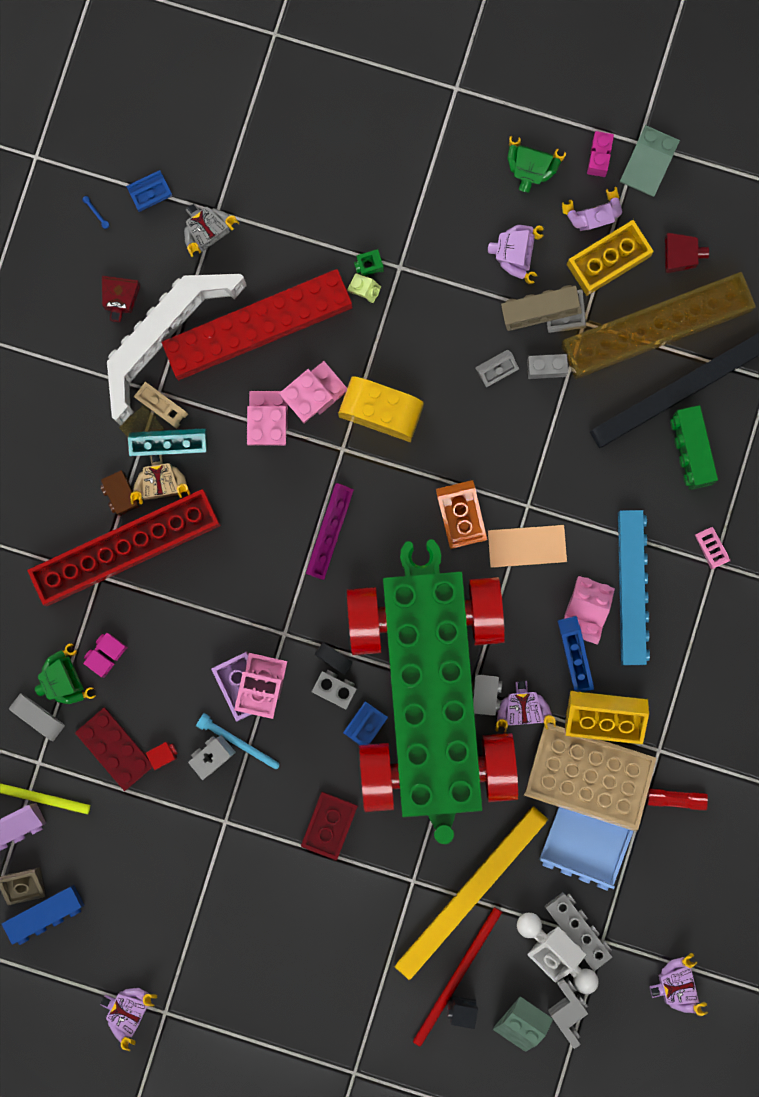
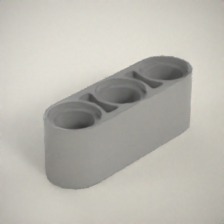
[9,693,65,741]

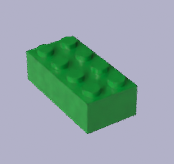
[670,405,718,490]

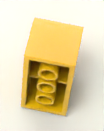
[338,377,424,442]

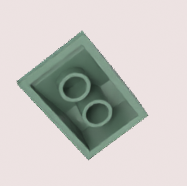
[620,125,680,197]
[493,997,553,1052]

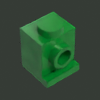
[354,249,384,276]

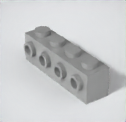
[545,892,612,971]

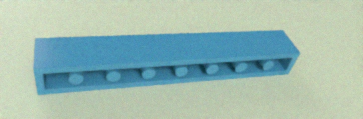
[618,510,650,665]

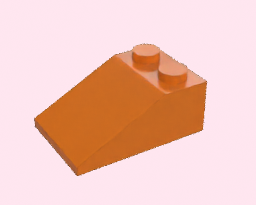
[436,480,487,549]

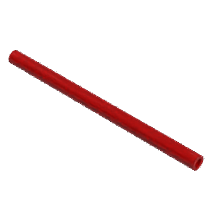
[413,907,502,1047]

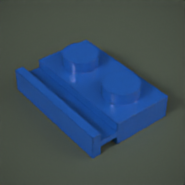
[126,170,173,212]
[343,701,388,745]

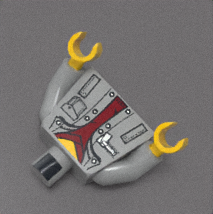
[184,204,239,257]

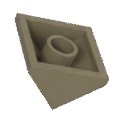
[0,867,46,905]

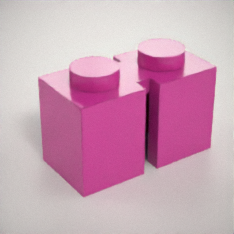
[587,131,614,177]
[83,633,128,678]

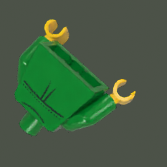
[507,136,566,193]
[35,644,96,704]

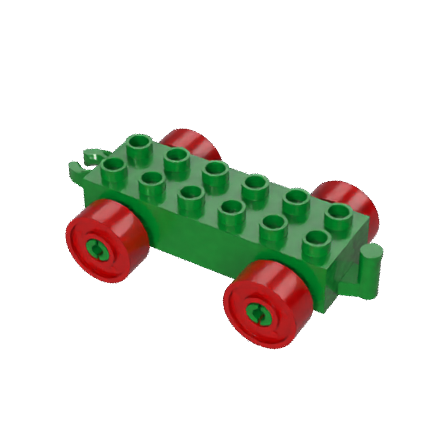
[347,539,518,844]

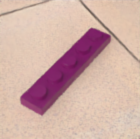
[306,483,354,580]

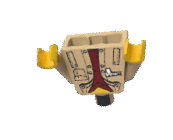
[130,455,190,504]

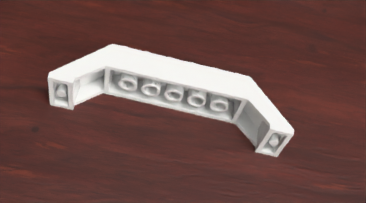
[107,274,247,426]

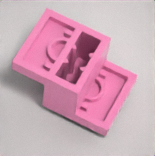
[279,361,347,423]
[247,391,288,446]
[564,576,615,645]
[234,653,288,719]

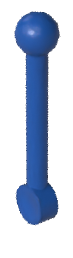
[82,196,109,229]

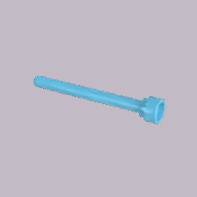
[196,713,280,769]

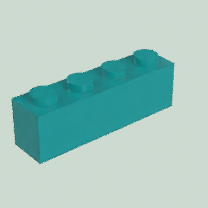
[128,429,207,456]

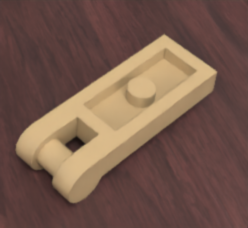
[134,382,188,429]

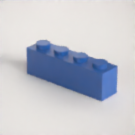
[558,616,594,692]
[2,885,85,945]

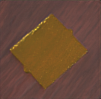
[119,405,165,440]

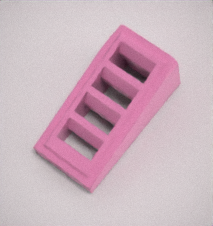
[695,527,730,569]

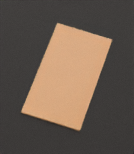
[488,525,567,568]

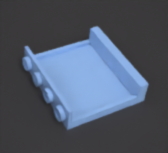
[539,807,633,891]

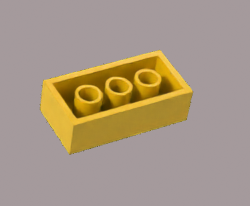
[567,220,654,296]
[565,691,649,744]

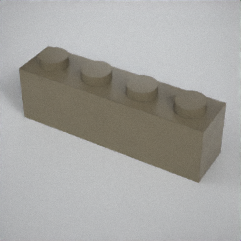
[501,285,582,331]

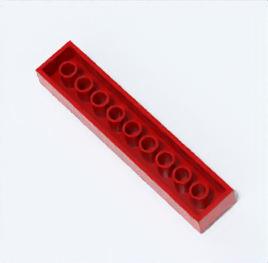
[161,269,353,381]
[27,489,221,606]

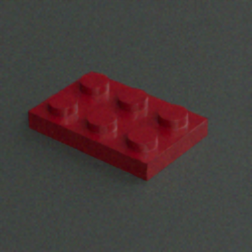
[301,792,358,861]

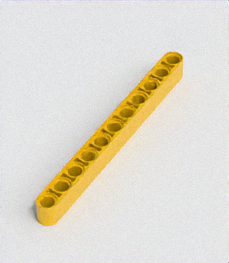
[394,806,548,980]

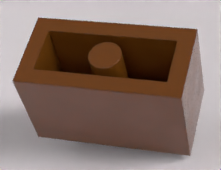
[100,470,140,516]

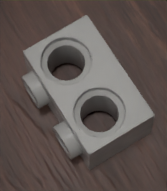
[312,670,357,710]

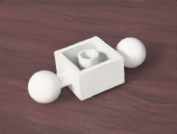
[517,913,599,994]

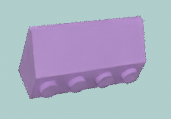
[0,803,46,851]

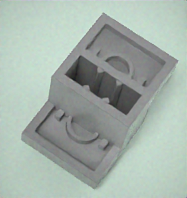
[548,978,588,1049]

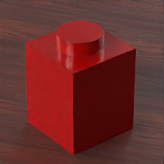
[146,742,178,770]

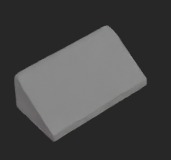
[475,350,519,387]

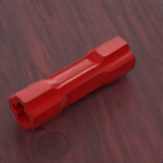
[647,789,708,810]

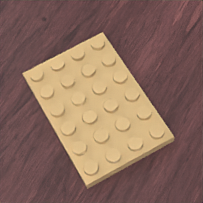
[524,723,657,832]

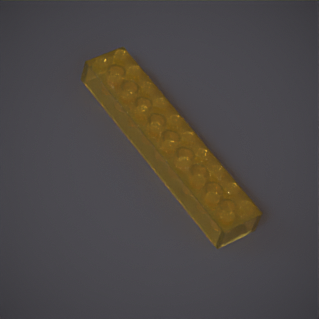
[561,272,756,379]

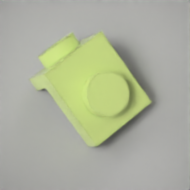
[347,273,381,303]

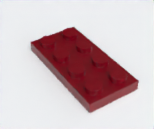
[75,707,153,791]

